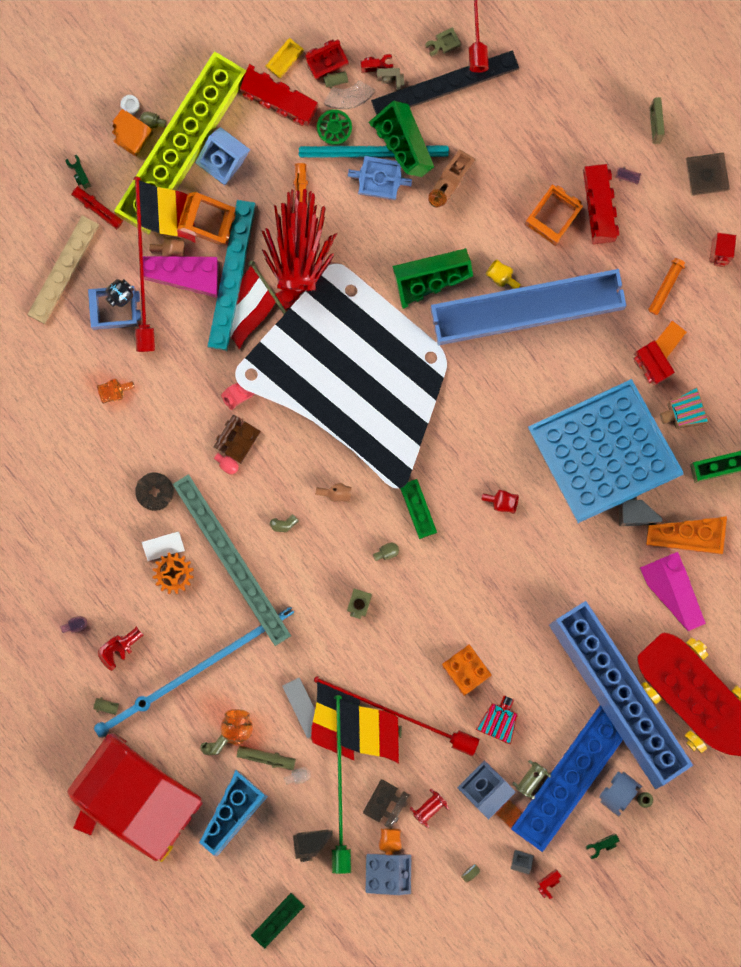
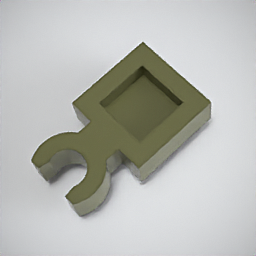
[425,27,461,57]

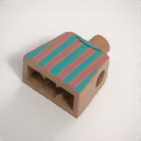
[660,388,709,429]

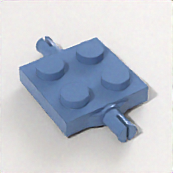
[348,156,412,200]

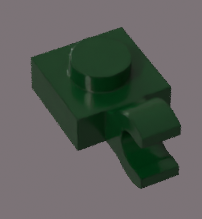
[66,155,91,189]
[585,833,620,859]

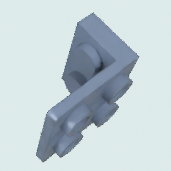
[366,854,411,895]

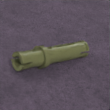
[237,745,296,771]

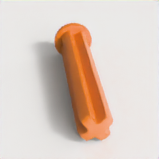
[648,258,685,315]

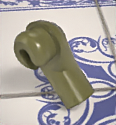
[200,734,229,755]

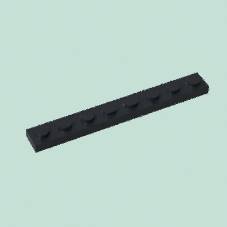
[371,50,519,115]

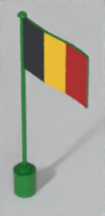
[331,695,399,874]

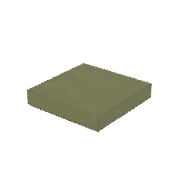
[649,97,665,144]

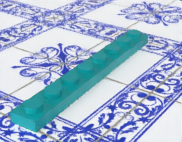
[207,200,257,351]

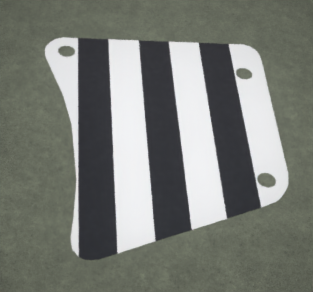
[235,264,447,488]

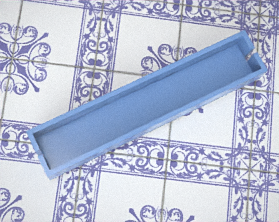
[430,269,627,346]

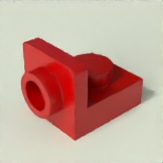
[537,869,562,900]

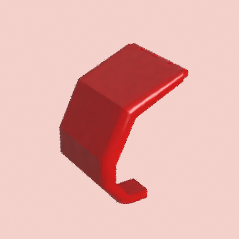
[67,733,203,861]

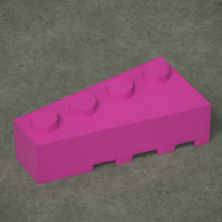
[143,256,218,298]

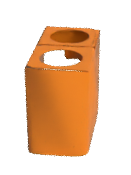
[112,108,153,157]

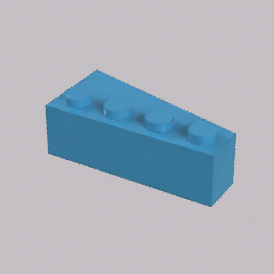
[199,770,268,856]

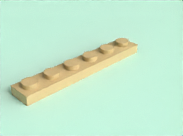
[27,215,100,324]

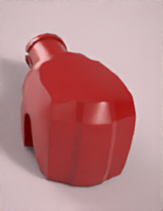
[98,626,144,671]

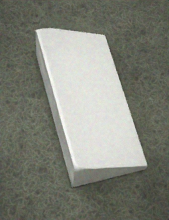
[142,532,185,561]

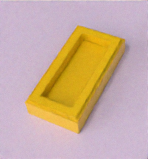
[265,37,304,79]

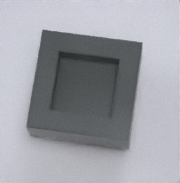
[510,850,534,874]

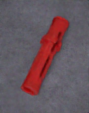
[71,186,124,230]

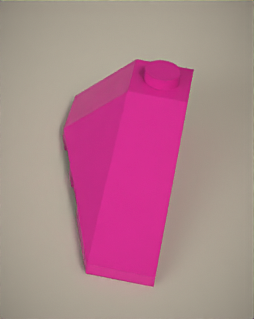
[640,552,706,631]

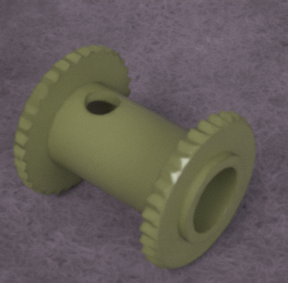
[512,760,551,799]

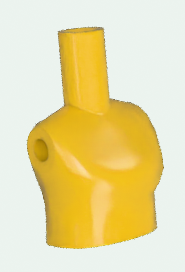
[485,259,521,289]

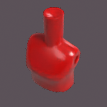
[481,490,519,514]

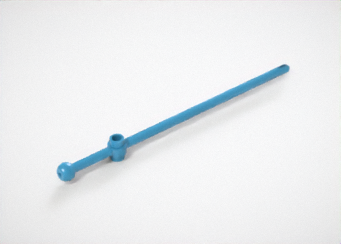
[94,607,294,737]

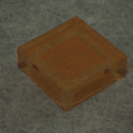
[496,800,523,828]

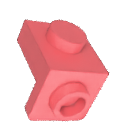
[221,382,255,410]

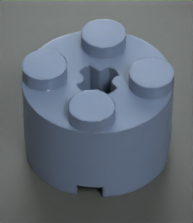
[599,771,642,817]

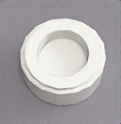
[120,95,140,115]

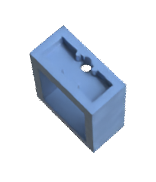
[88,286,141,330]

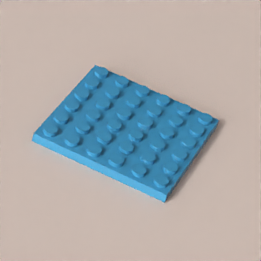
[528,379,683,523]

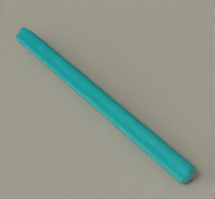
[299,146,449,158]

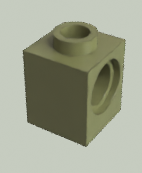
[347,589,372,619]

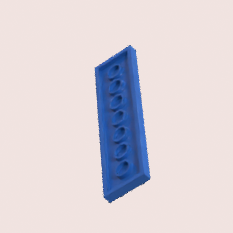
[511,705,623,852]

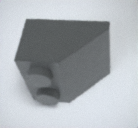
[618,497,662,527]

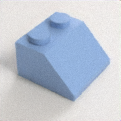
[195,127,250,185]

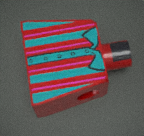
[476,696,518,744]

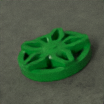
[317,109,352,145]

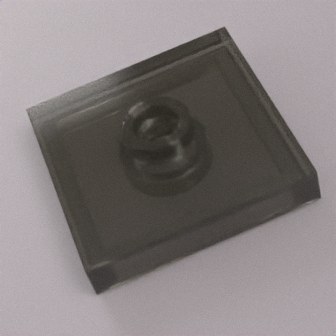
[686,152,730,196]

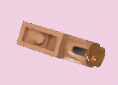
[428,150,476,208]

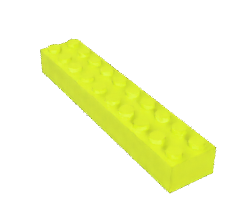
[114,51,246,235]

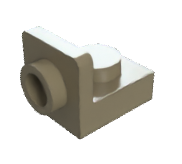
[377,68,404,91]

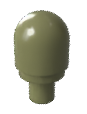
[140,112,167,128]
[373,542,399,561]

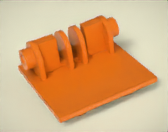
[441,644,492,696]

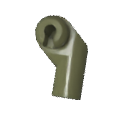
[270,514,299,532]

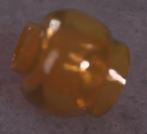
[220,709,253,745]

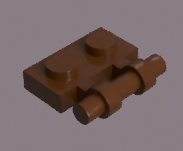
[214,415,261,464]

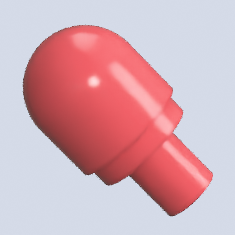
[214,453,239,475]

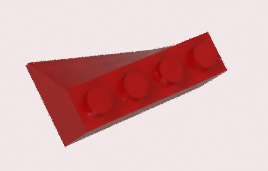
[240,64,318,126]
[583,164,619,245]

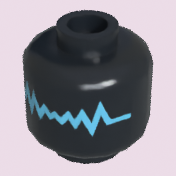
[105,279,134,307]

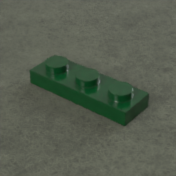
[251,892,305,949]

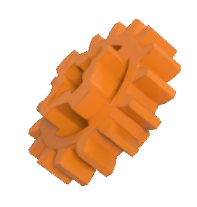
[152,553,194,594]

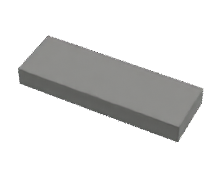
[282,677,315,738]

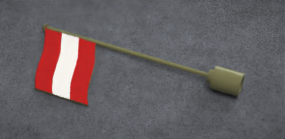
[230,261,287,350]

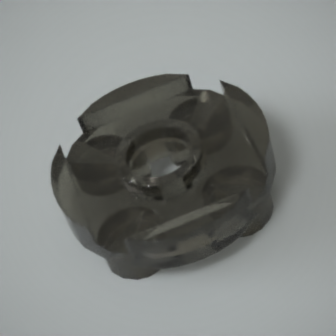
[135,472,174,511]

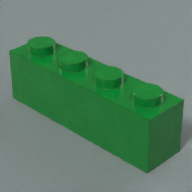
[368,101,434,178]
[392,248,473,309]

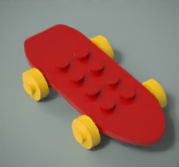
[637,632,741,756]

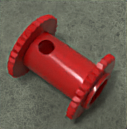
[410,789,449,828]

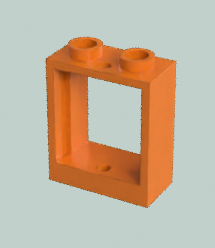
[525,184,583,246]
[177,192,236,245]

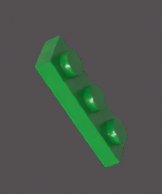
[400,479,437,540]

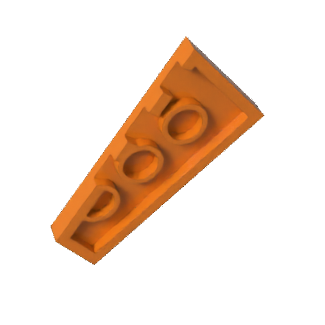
[646,516,727,555]

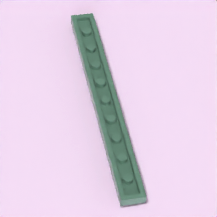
[172,474,291,646]

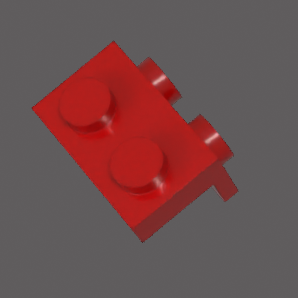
[305,39,349,80]

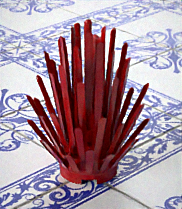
[261,189,338,291]

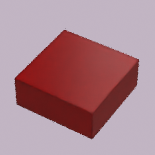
[73,810,97,836]

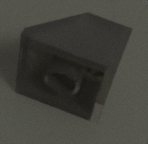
[293,829,333,862]

